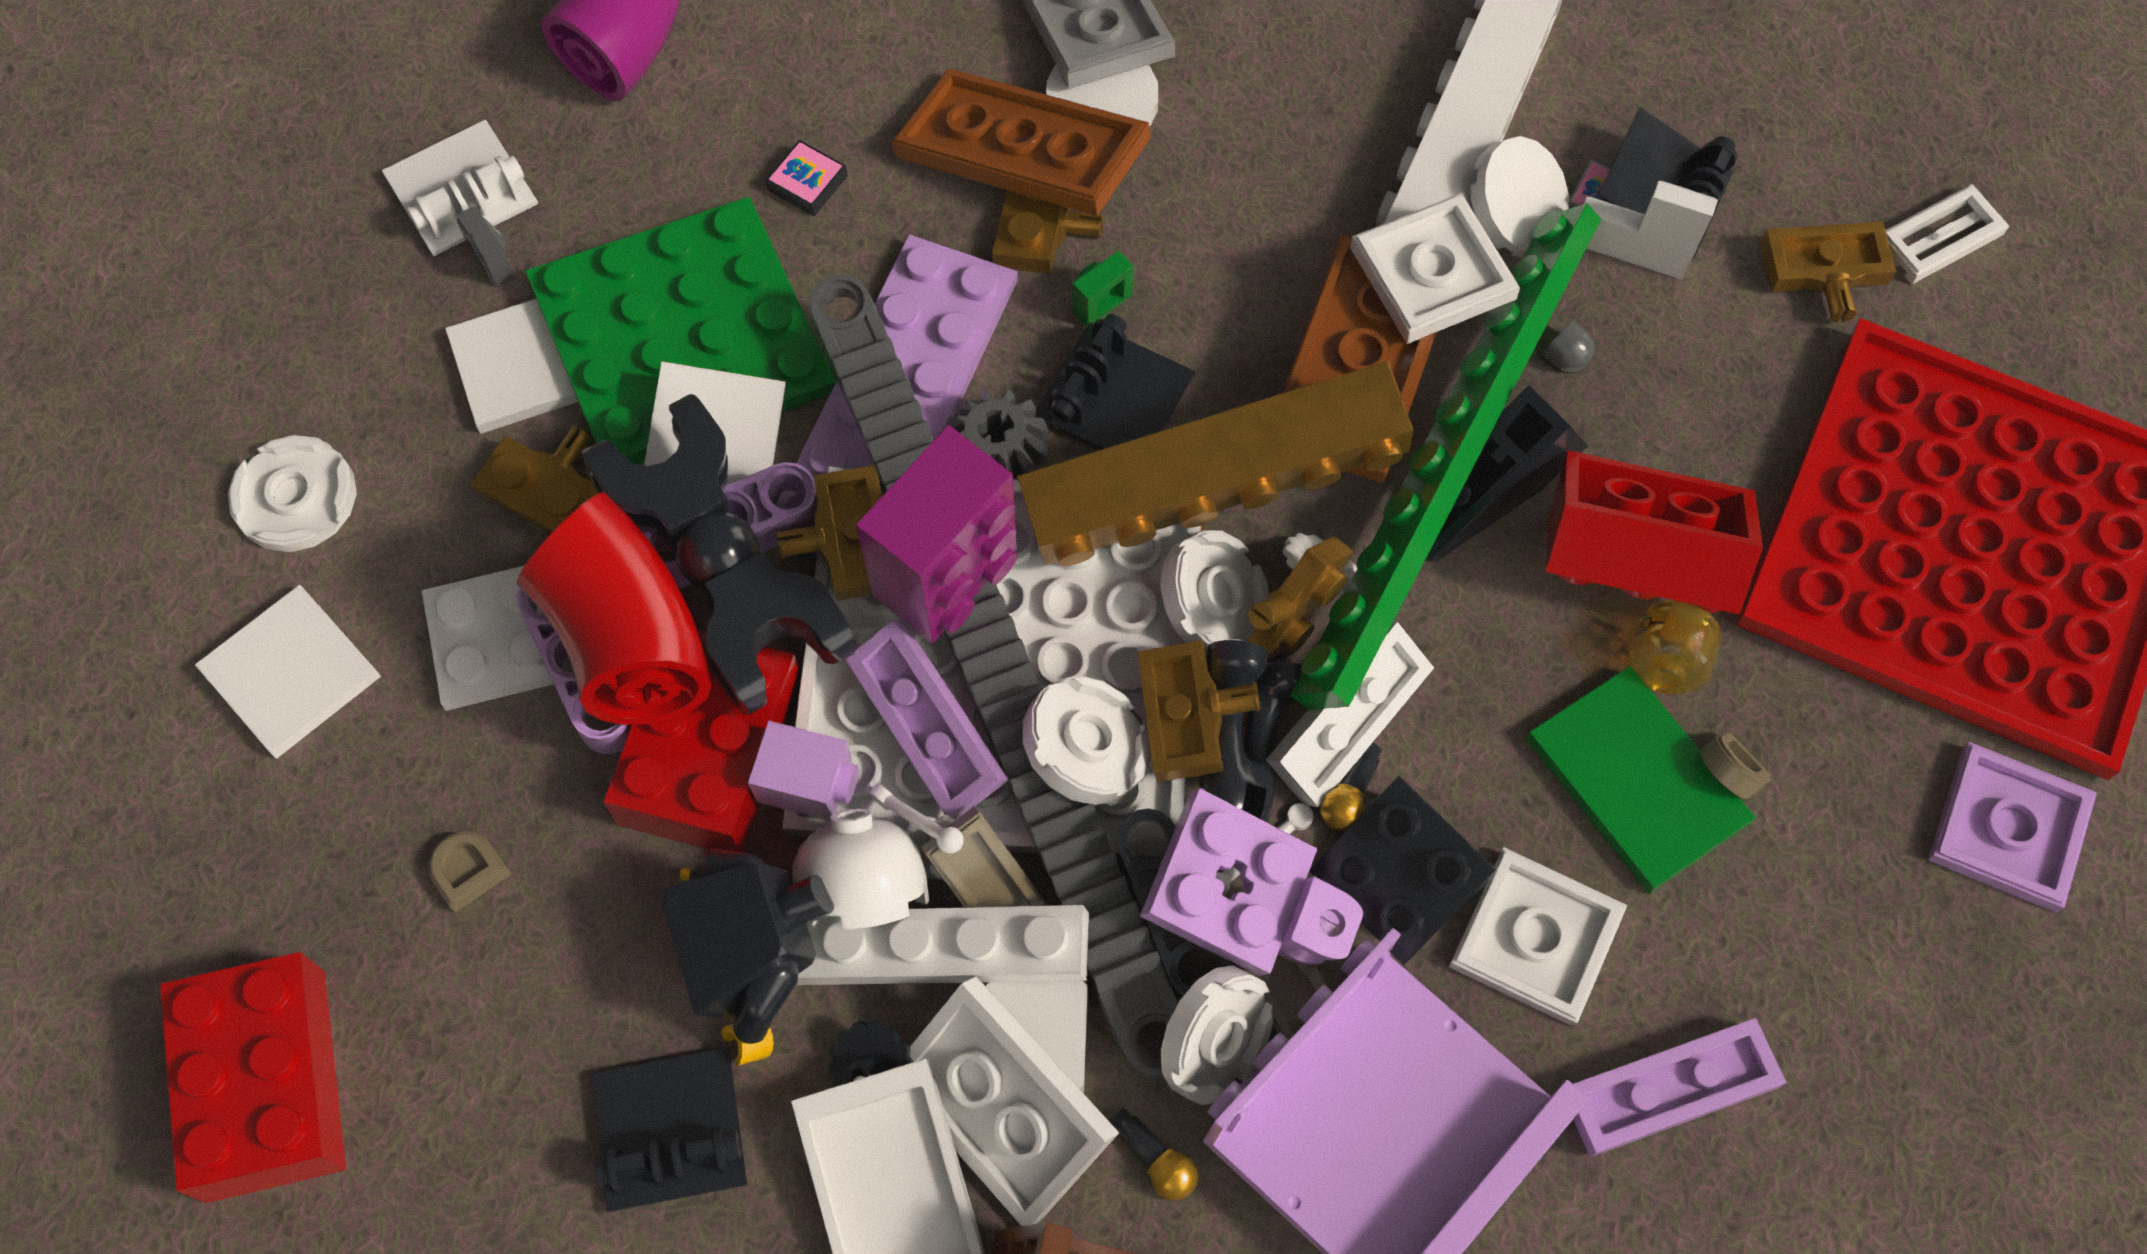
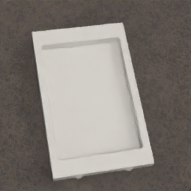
[791,1059,985,1254]

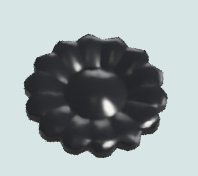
[829,1020,914,1087]

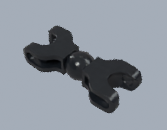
[582,394,855,715]

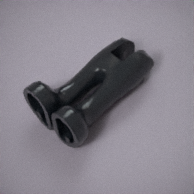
[1199,640,1302,823]

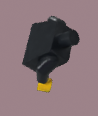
[659,848,834,1066]

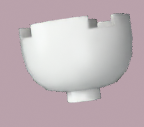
[792,809,929,929]

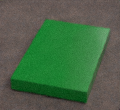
[1526,666,1756,894]

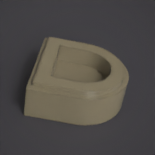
[1700,732,1772,799]
[428,831,511,913]

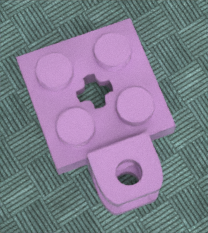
[1140,788,1363,976]

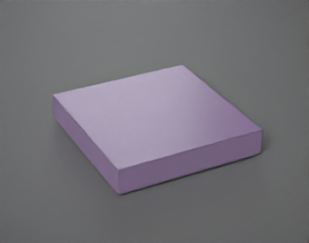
[1928,742,2097,913]

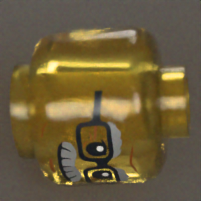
[1629,600,1723,695]

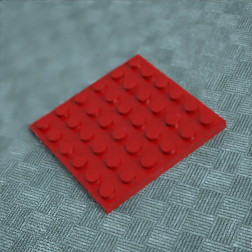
[1736,318,2147,781]

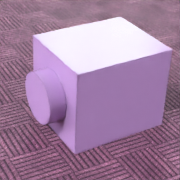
[748,721,859,821]

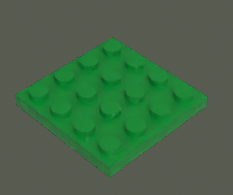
[525,196,836,464]

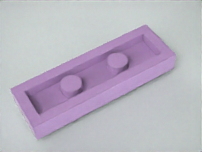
[845,619,1009,819]
[1573,1018,1787,1157]

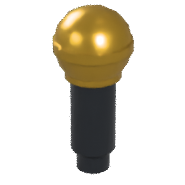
[1320,742,1382,832]
[1110,1108,1199,1201]

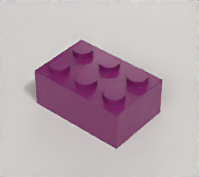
[856,424,1018,644]

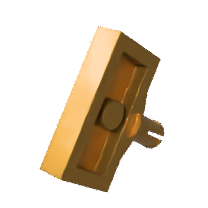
[992,190,1104,274]
[1760,221,1896,323]
[471,425,598,533]
[777,465,882,601]
[1247,536,1354,661]
[1138,640,1261,782]

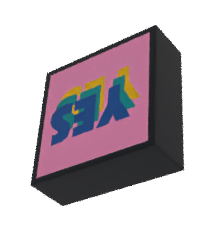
[765,140,848,217]

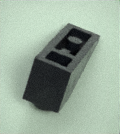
[1428,385,1588,562]

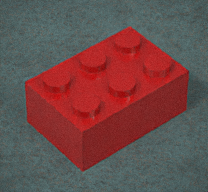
[1546,450,1763,615]
[603,630,802,852]
[160,952,346,1203]

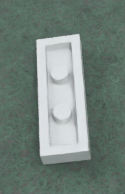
[1266,622,1434,807]

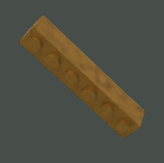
[1017,361,1414,566]

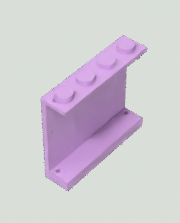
[1203,928,1589,1254]

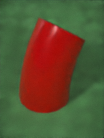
[516,492,712,725]

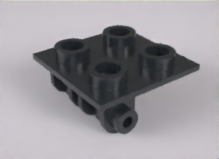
[1597,108,1737,259]
[1036,314,1196,450]
[1309,776,1497,965]
[592,1047,748,1213]

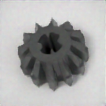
[945,388,1048,476]

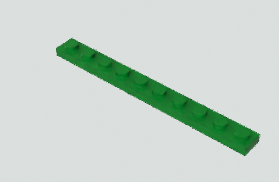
[1291,203,1601,710]

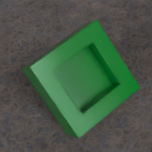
[1072,250,1134,327]

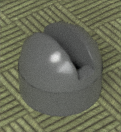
[1541,319,1595,373]

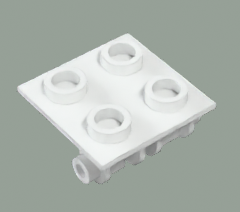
[382,119,538,257]

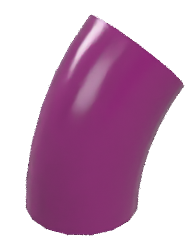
[541,0,681,102]

